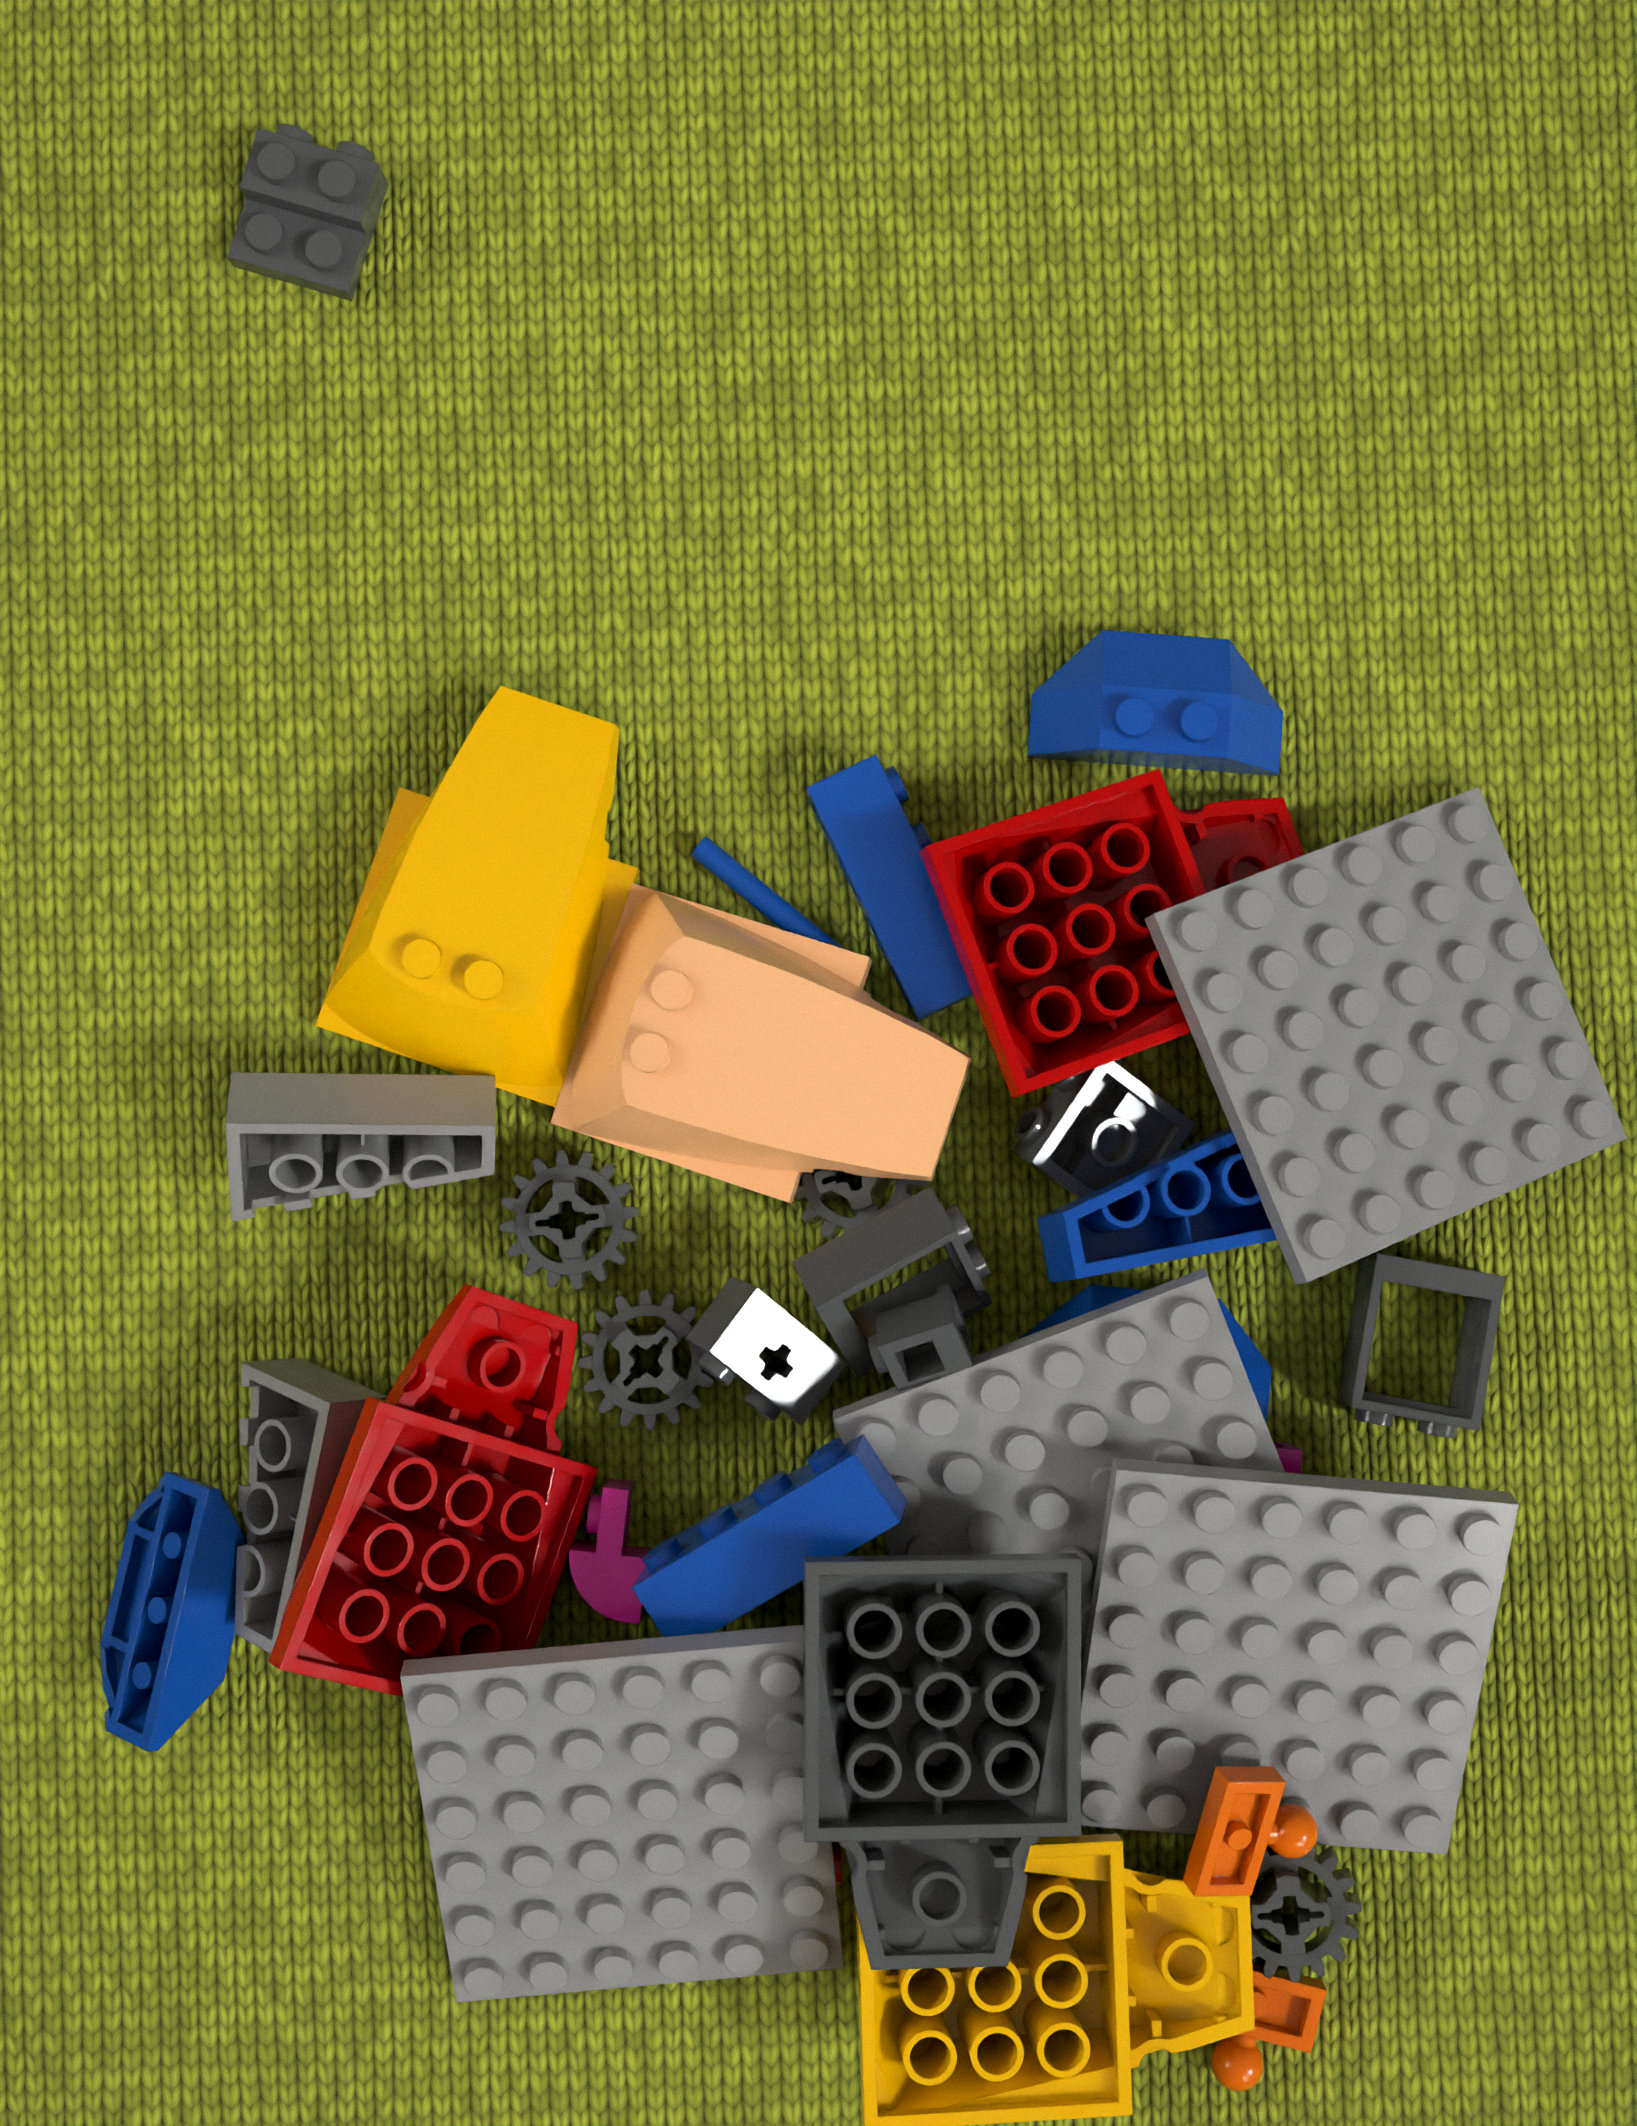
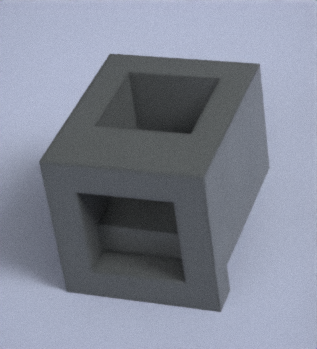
[868,1283,974,1392]

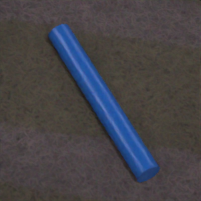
[691,836,845,949]

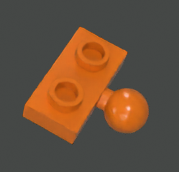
[1182,1766,1318,1897]
[1211,1962,1327,2091]

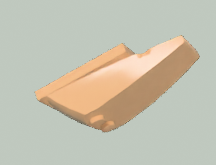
[550,883,972,1204]

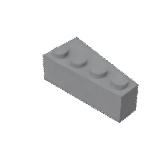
[225,1072,496,1222]
[234,1358,387,1654]

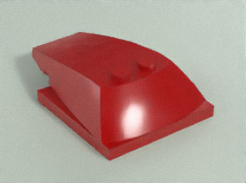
[920,768,1305,1098]
[268,1283,598,1697]

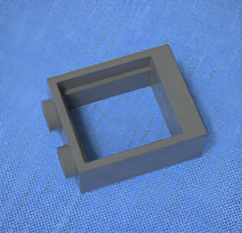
[792,1186,992,1377]
[1336,1253,1505,1438]

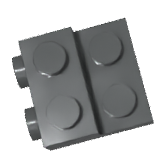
[228,123,388,301]
[1011,1061,1196,1198]

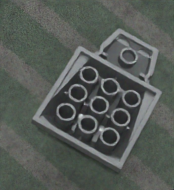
[803,1553,1081,1970]

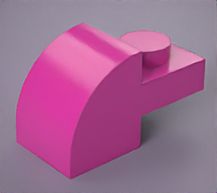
[569,1478,652,1624]

